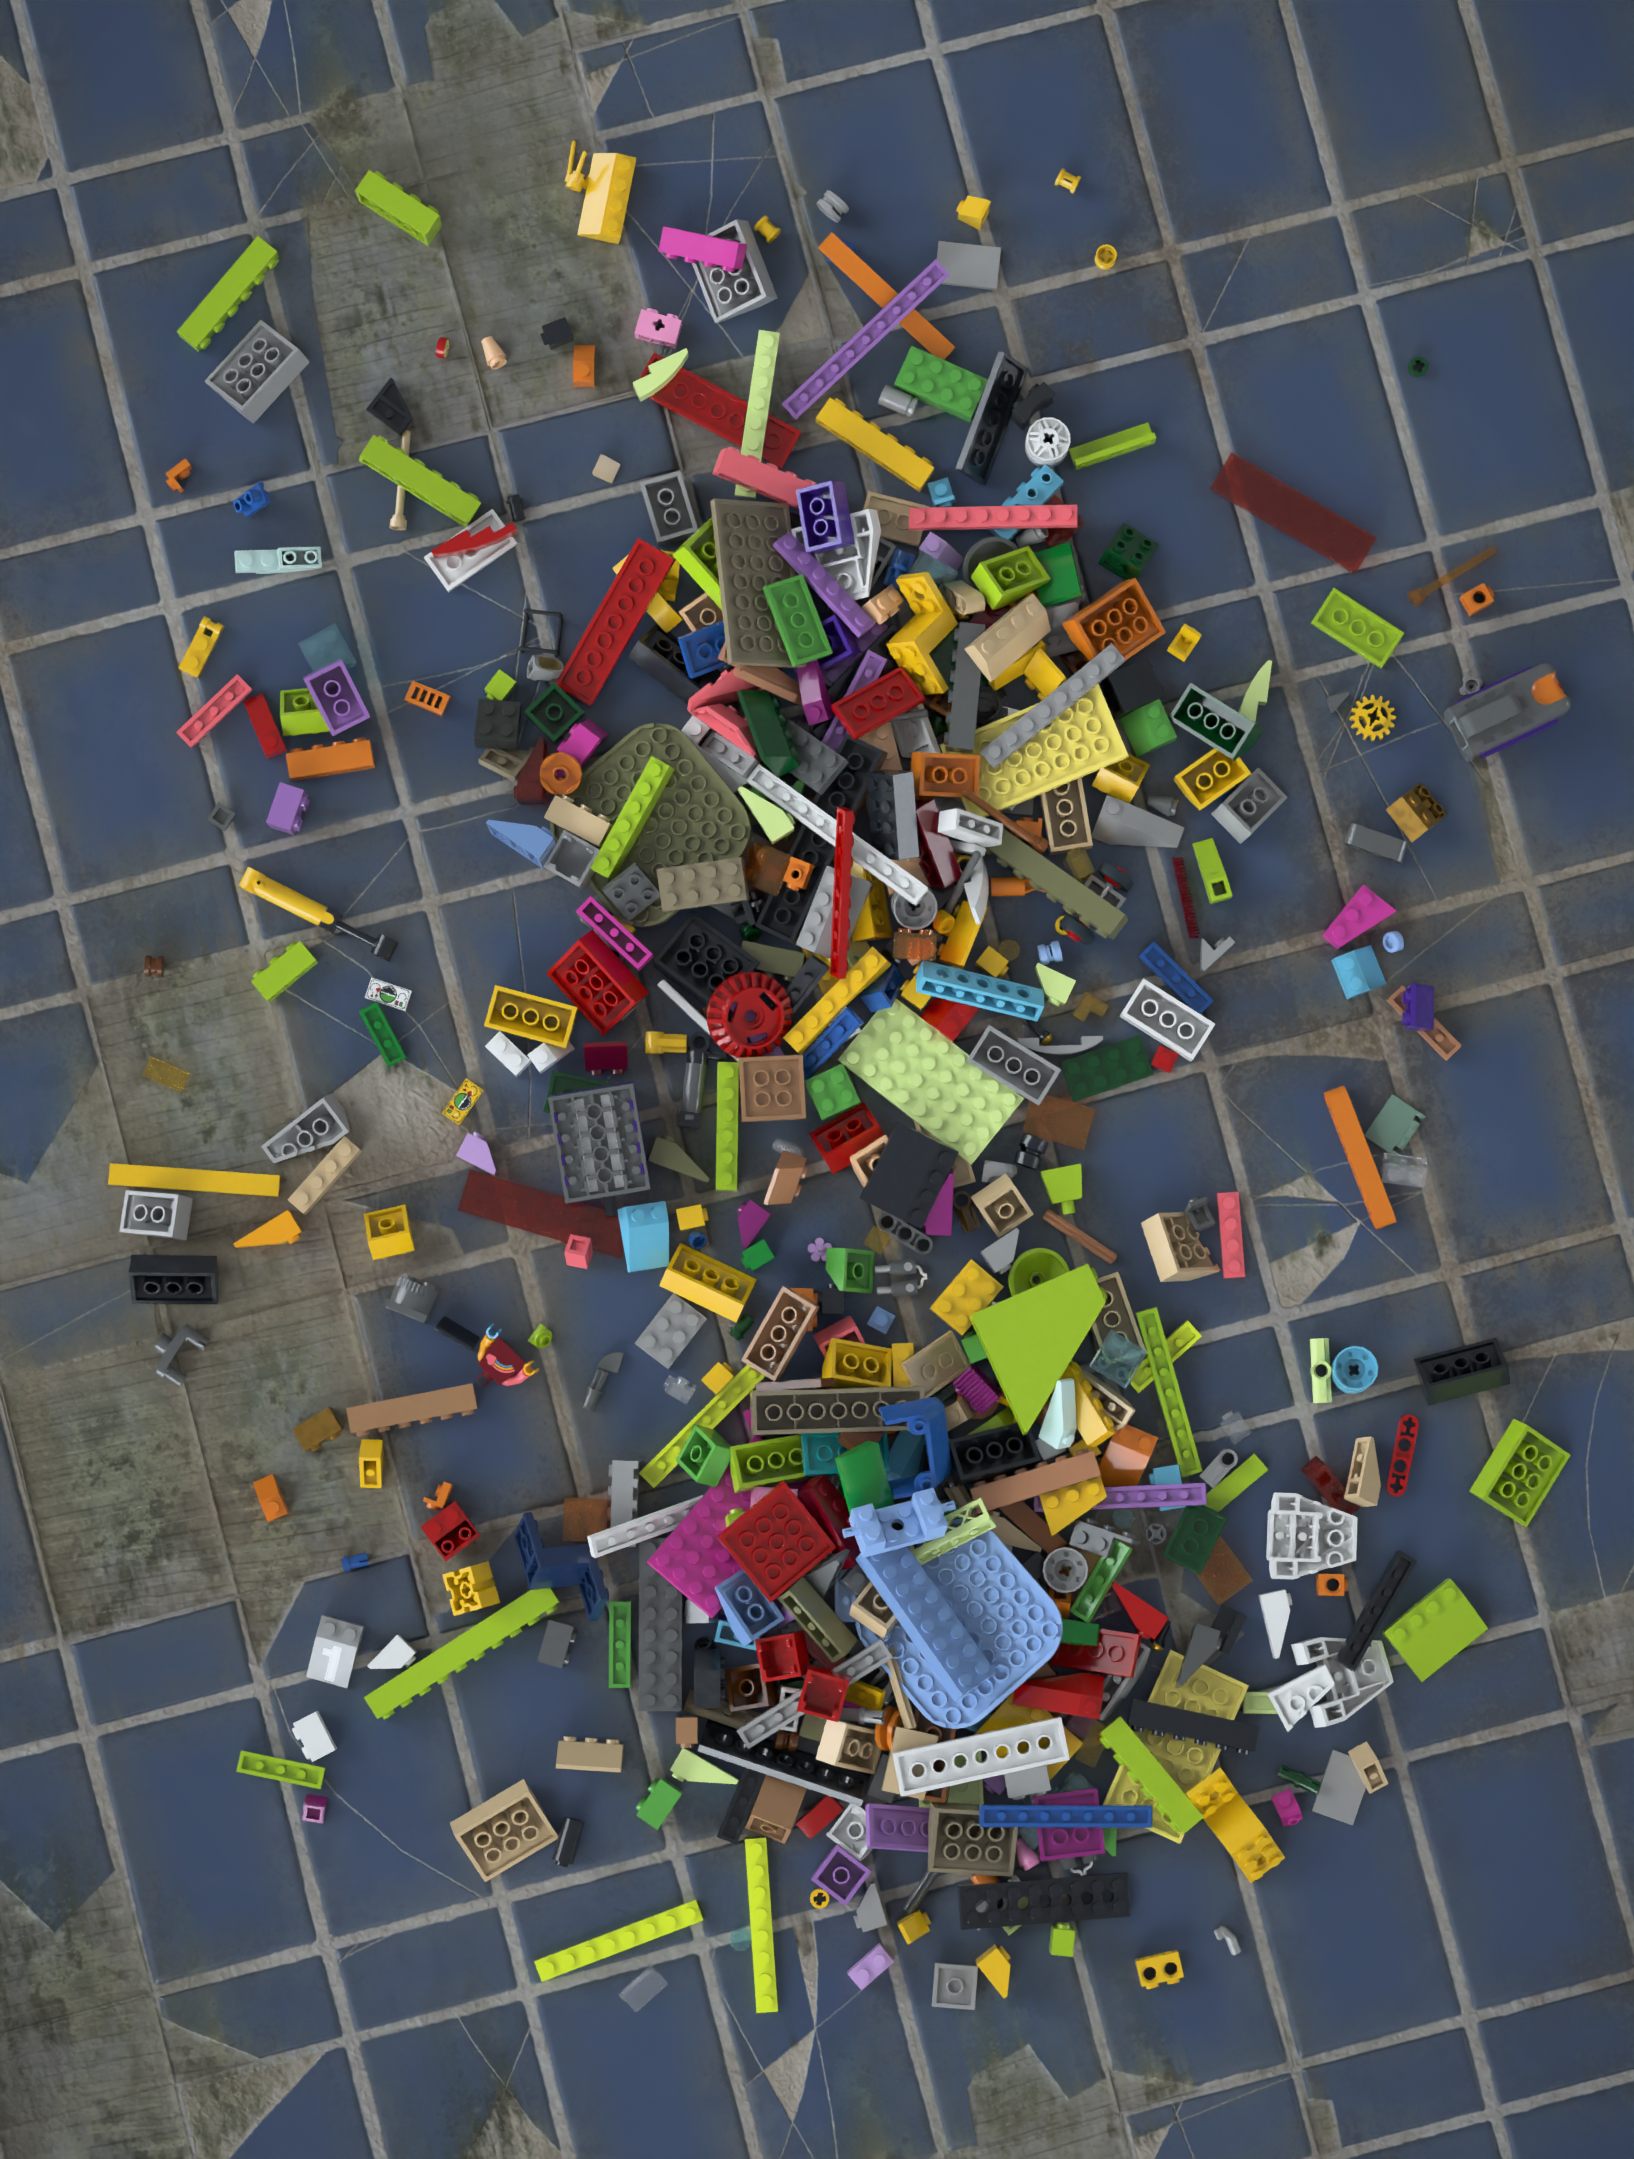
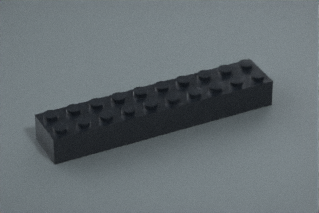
[755,733,888,945]

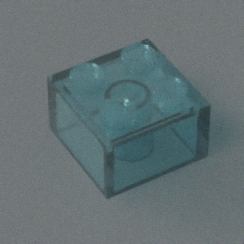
[298,623,357,672]

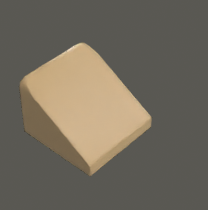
[592,454,621,484]

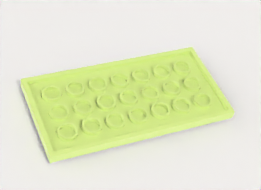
[838,999,1024,1165]

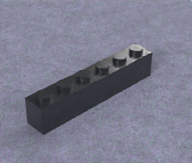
[1126,1699,1260,1755]

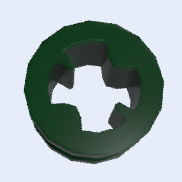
[1408,357,1428,377]
[740,922,761,942]

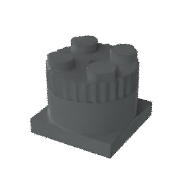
[385,1274,439,1324]

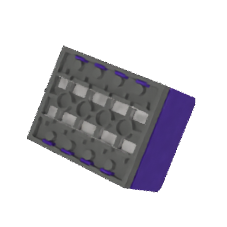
[548,1081,651,1217]

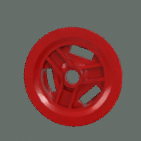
[706,972,793,1058]

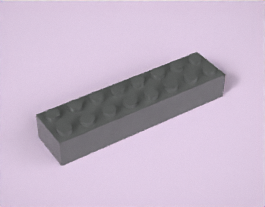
[638,1538,683,1711]

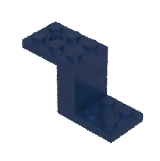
[514,1512,609,1622]

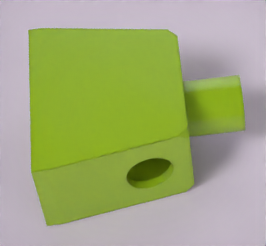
[1040,1163,1082,1215]

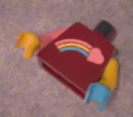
[475,1323,539,1388]

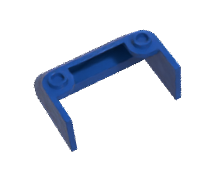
[879,1397,952,1499]

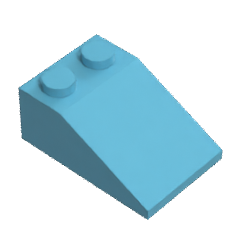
[618,1201,669,1273]

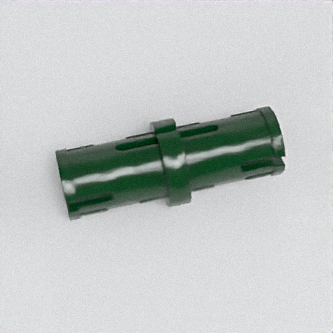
[1277,1765,1322,1795]

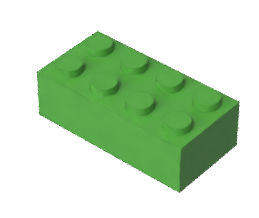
[894,346,988,423]

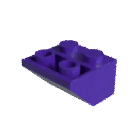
[1402,984,1434,1031]

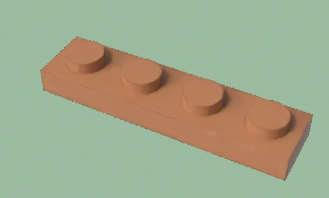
[1386,985,1462,1061]

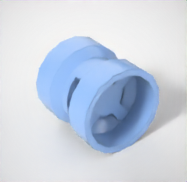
[1037,941,1063,965]

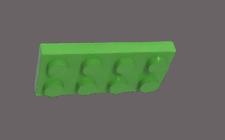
[763,574,833,667]

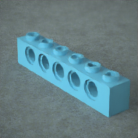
[916,960,1044,1021]

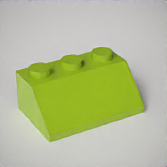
[280,688,347,736]

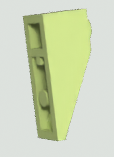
[738,786,796,844]
[670,1748,739,1784]

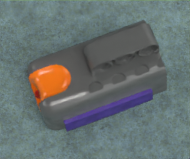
[1443,663,1571,762]

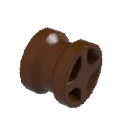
[144,955,164,977]

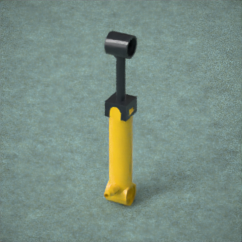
[238,867,399,962]

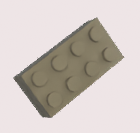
[656,857,750,912]

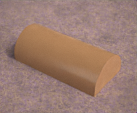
[741,1286,820,1382]

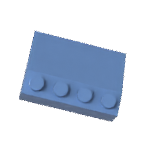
[486,819,556,870]

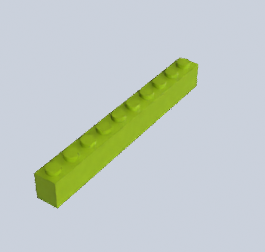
[364,1588,560,1720]

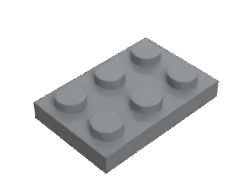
[635,1293,707,1369]

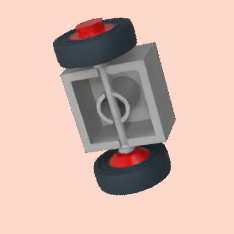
[1059,862,1134,946]

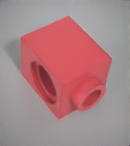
[564,1234,593,1269]

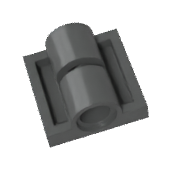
[602,862,660,921]

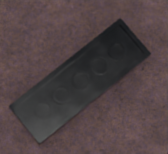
[955,351,1028,485]

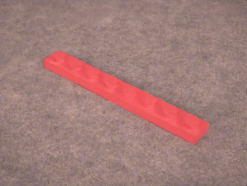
[909,505,1078,531]

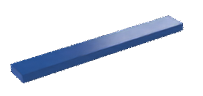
[979,1805,1152,1828]

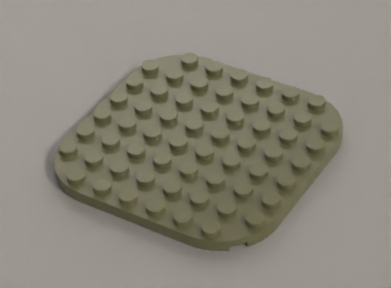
[550,723,751,927]

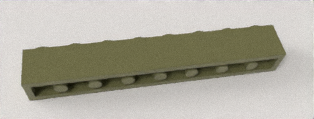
[985,828,1128,940]

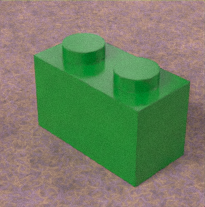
[740,1239,775,1272]

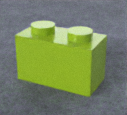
[1049,1922,1075,1957]

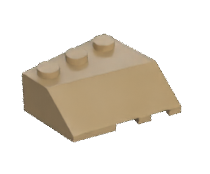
[1141,1212,1221,1282]

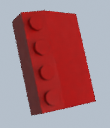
[546,929,649,1036]

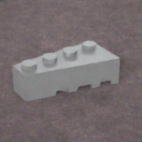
[607,1460,640,1547]

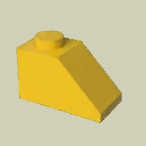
[956,196,991,230]
[359,1439,383,1488]
[897,1909,932,1944]

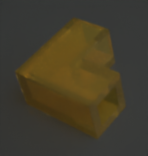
[1072,992,1109,1022]

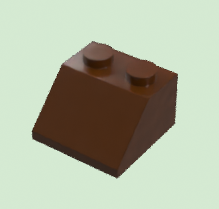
[725,1664,779,1712]

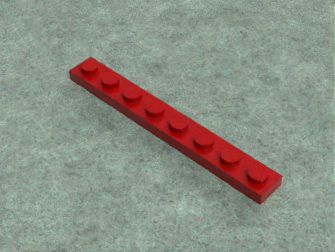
[830,807,855,979]

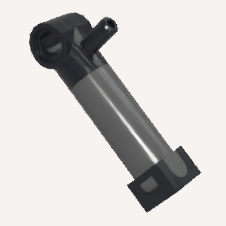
[678,1032,726,1129]

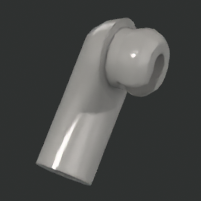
[1214,1926,1241,1955]

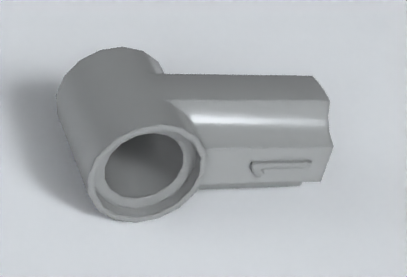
[1199,1448,1238,1488]

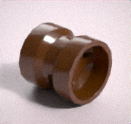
[773,1729,799,1752]

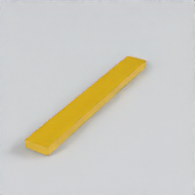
[108,1163,281,1197]

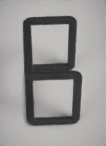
[519,609,563,658]

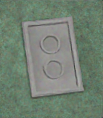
[937,241,1001,290]
[1311,1749,1366,1825]

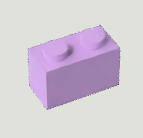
[847,1943,894,1990]

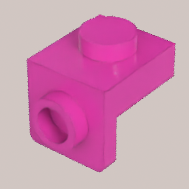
[1271,1788,1303,1827]

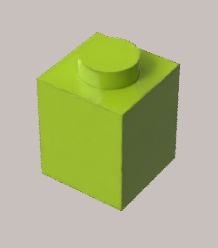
[484,669,517,701]

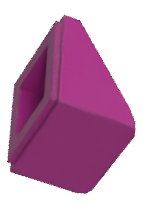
[302,1794,327,1824]

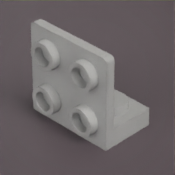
[1041,600,1079,658]

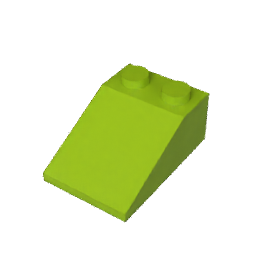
[971,546,1051,610]

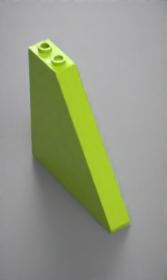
[970,1264,1107,1435]

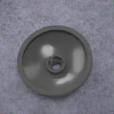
[963,536,1018,599]

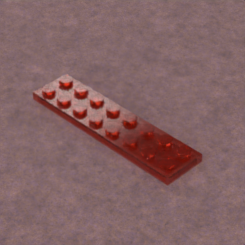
[1210,453,1377,575]
[458,1170,624,1259]

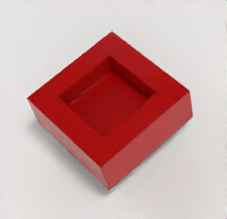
[1150,1045,1179,1074]

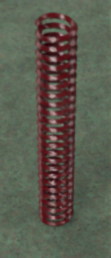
[1171,857,1200,938]

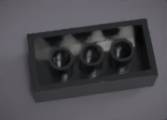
[866,769,919,860]

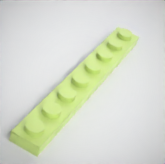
[735,330,780,499]

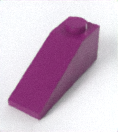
[797,660,835,726]
[922,1168,954,1236]

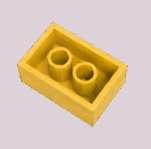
[929,1259,1004,1336]

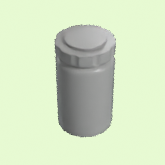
[878,384,919,418]

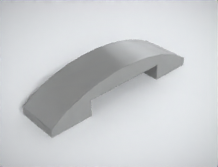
[1017,1036,1103,1056]

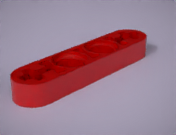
[1386,1414,1419,1496]

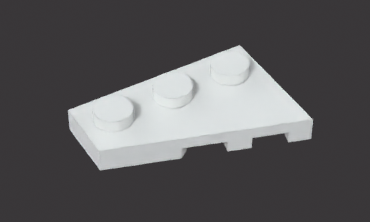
[1267,1664,1335,1732]

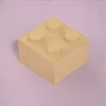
[970,1173,1033,1238]

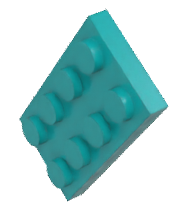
[801,1431,890,1477]

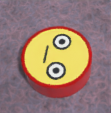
[436,337,449,359]

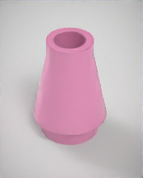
[1015,1838,1040,1872]

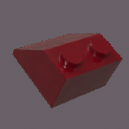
[584,1042,629,1075]

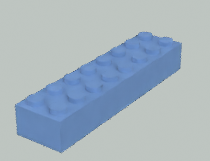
[855,1547,996,1702]

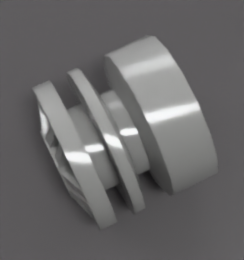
[891,883,938,930]
[1043,1547,1088,1593]

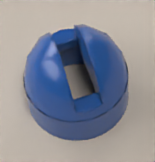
[688,1230,707,1249]

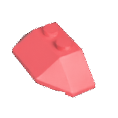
[690,703,762,763]

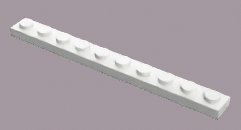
[746,764,929,906]

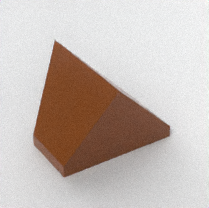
[923,692,952,721]

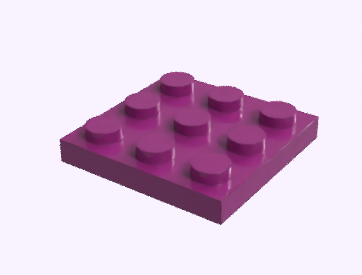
[1033,1788,1105,1861]

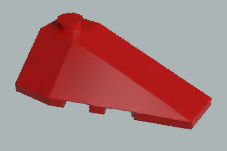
[1012,1673,1104,1719]

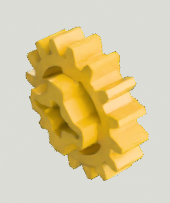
[1349,695,1396,742]

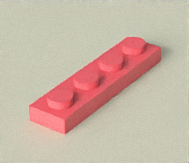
[176,674,253,749]
[1217,1192,1245,1279]

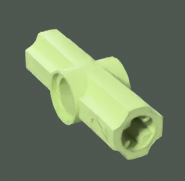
[1310,1338,1332,1403]

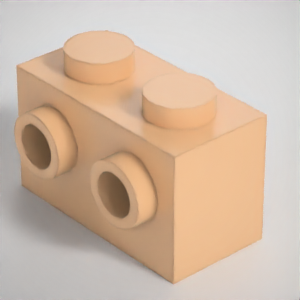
[861,584,904,625]

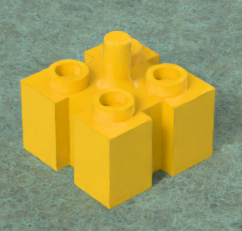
[442,1561,500,1616]

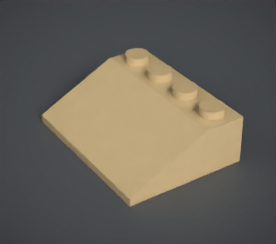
[450,1779,558,1882]

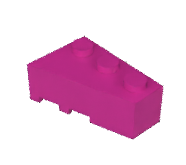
[556,719,610,778]

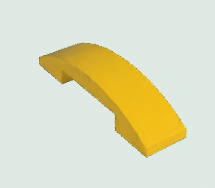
[612,554,683,633]

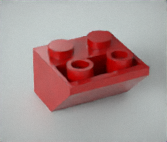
[421,1501,480,1561]

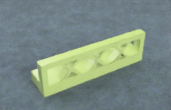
[909,1498,997,1565]

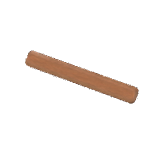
[1043,1210,1117,1264]

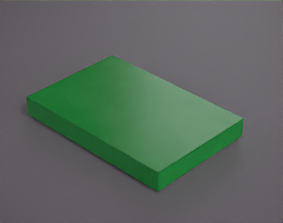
[1034,542,1082,608]

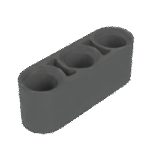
[1344,823,1408,864]
[878,1213,933,1255]

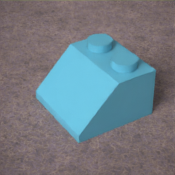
[1331,945,1386,1000]

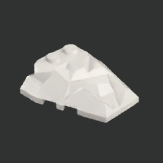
[1266,1492,1358,1580]

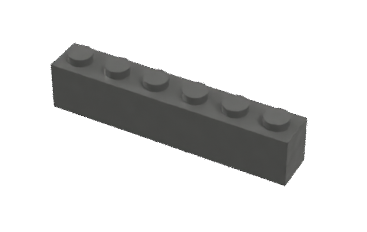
[944,622,985,753]

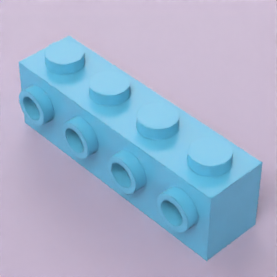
[988,464,1064,541]

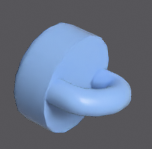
[1382,931,1404,953]

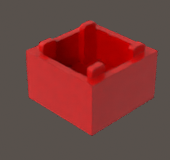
[755,1630,810,1682]
[796,1664,851,1722]

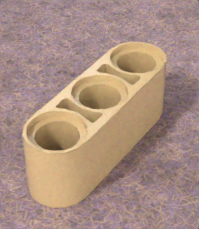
[939,580,985,615]

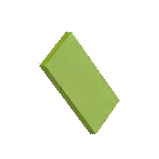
[1310,588,1404,669]

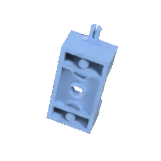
[842,1488,956,1558]

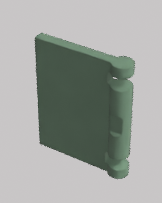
[1364,1094,1426,1158]

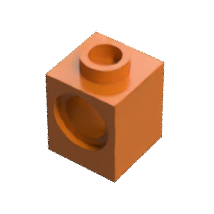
[1459,583,1495,617]
[1316,1573,1348,1596]

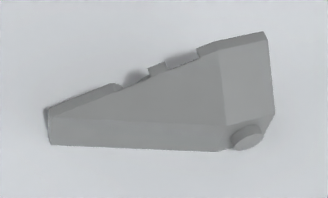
[1091,795,1184,848]
[261,1093,350,1163]

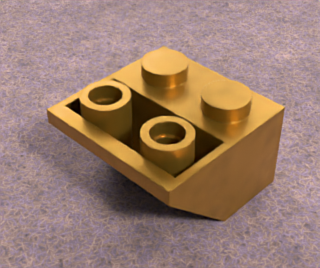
[1386,782,1447,842]

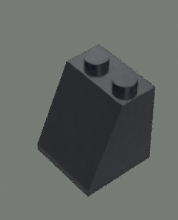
[1098,658,1165,721]

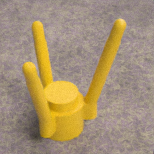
[564,141,589,192]

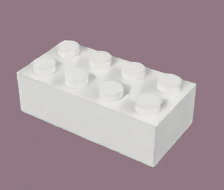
[1119,978,1215,1062]

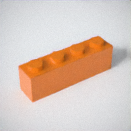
[286,738,375,781]

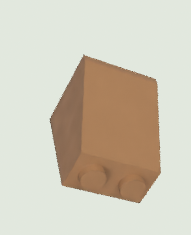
[745,1775,807,1844]

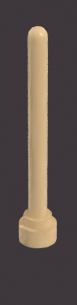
[389,430,411,530]

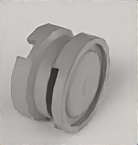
[816,190,849,223]

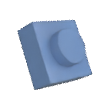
[867,1306,895,1335]

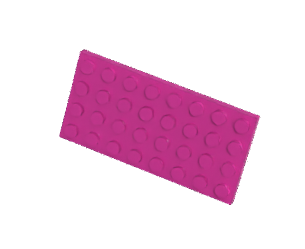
[646,1435,809,1618]

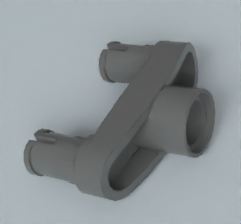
[153,1324,210,1388]

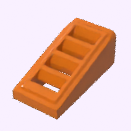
[404,681,451,717]

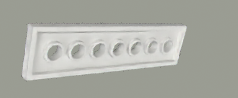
[892,1716,1070,1797]

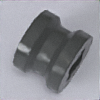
[1144,1523,1167,1544]

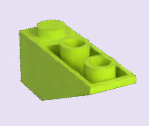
[1192,838,1233,904]

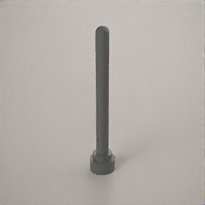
[926,851,981,942]

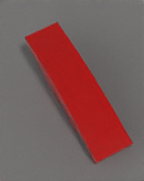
[431,522,518,558]

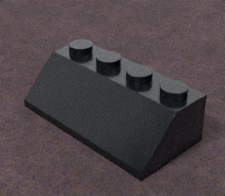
[628,624,721,705]
[129,1255,218,1304]
[1414,1338,1510,1406]
[948,1423,1041,1487]

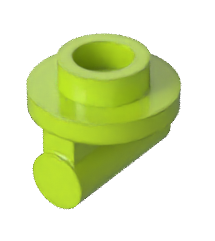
[528,1323,552,1349]

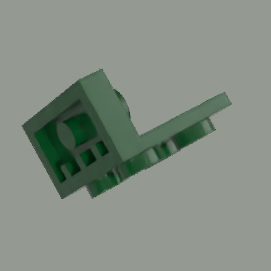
[1098,523,1159,580]

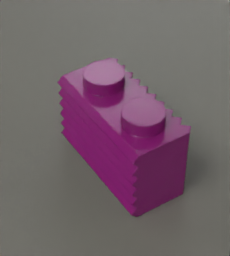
[953,1363,1004,1414]

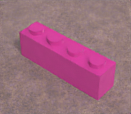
[659,226,747,272]
[576,896,654,971]

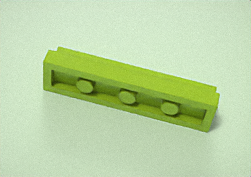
[1069,422,1156,470]

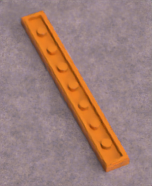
[818,232,955,360]

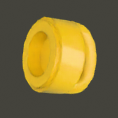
[933,910,955,934]

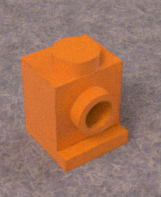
[1011,817,1043,841]
[783,857,815,891]

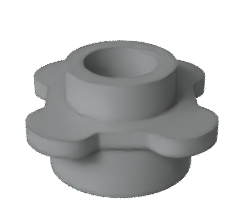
[1459,675,1483,696]

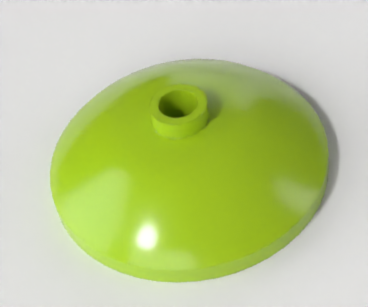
[1008,1248,1070,1296]

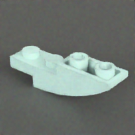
[234,547,322,574]

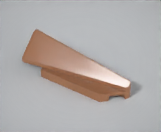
[718,642,802,705]

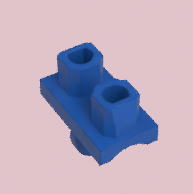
[233,482,271,517]
[883,548,916,591]

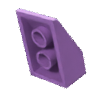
[302,658,370,736]

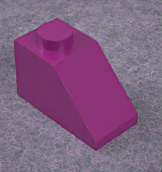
[737,1200,771,1249]

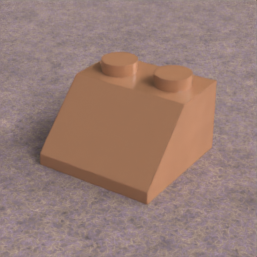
[763,1150,808,1205]

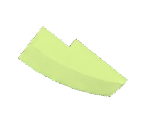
[633,348,689,402]
[1239,660,1272,722]

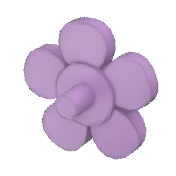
[808,1238,832,1262]

